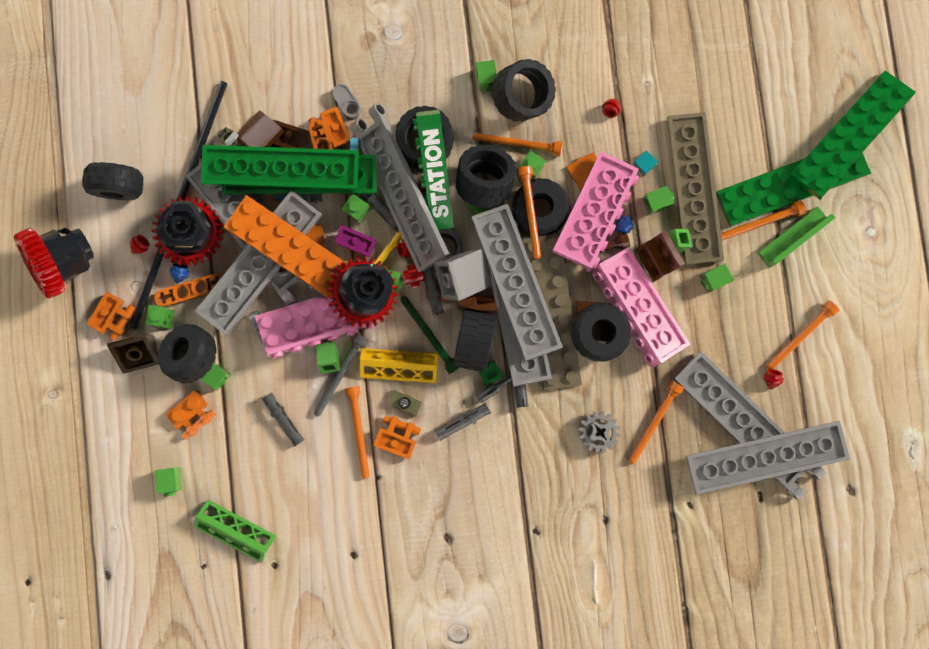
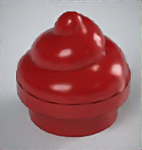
[602,99,621,118]
[130,235,150,254]
[397,240,411,258]
[764,369,784,390]

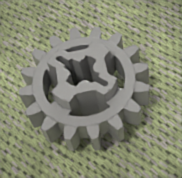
[578,411,621,453]

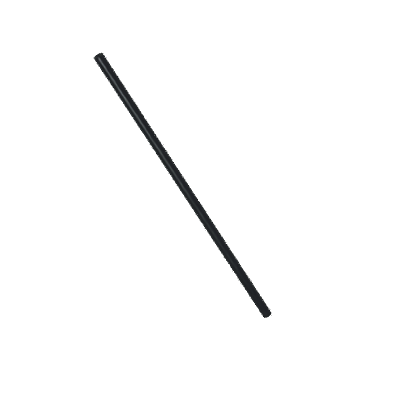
[129,81,228,329]

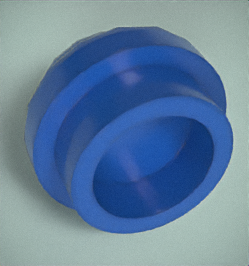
[614,215,634,234]
[169,263,189,284]

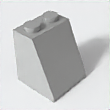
[434,249,492,301]

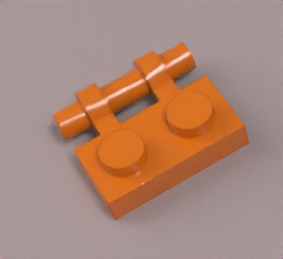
[308,106,351,149]
[87,291,136,341]
[166,390,216,440]
[373,415,421,459]

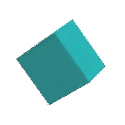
[633,150,658,176]

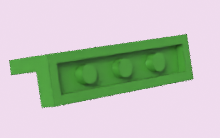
[757,206,835,268]
[193,500,276,563]

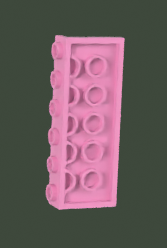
[552,151,639,272]
[591,247,690,368]
[255,295,379,359]

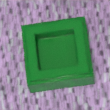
[479,360,503,386]

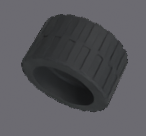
[492,59,556,122]
[395,106,453,169]
[455,145,517,209]
[453,309,497,372]

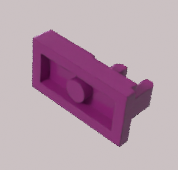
[334,225,376,258]

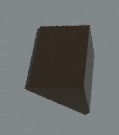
[107,333,158,374]

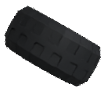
[82,162,144,201]
[512,178,569,236]
[571,303,631,362]
[158,324,217,384]

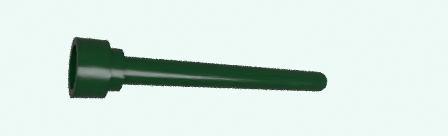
[400,296,459,375]

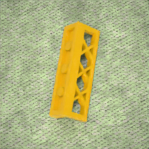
[360,348,439,383]

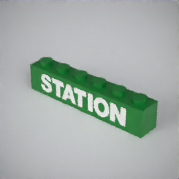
[413,110,454,230]

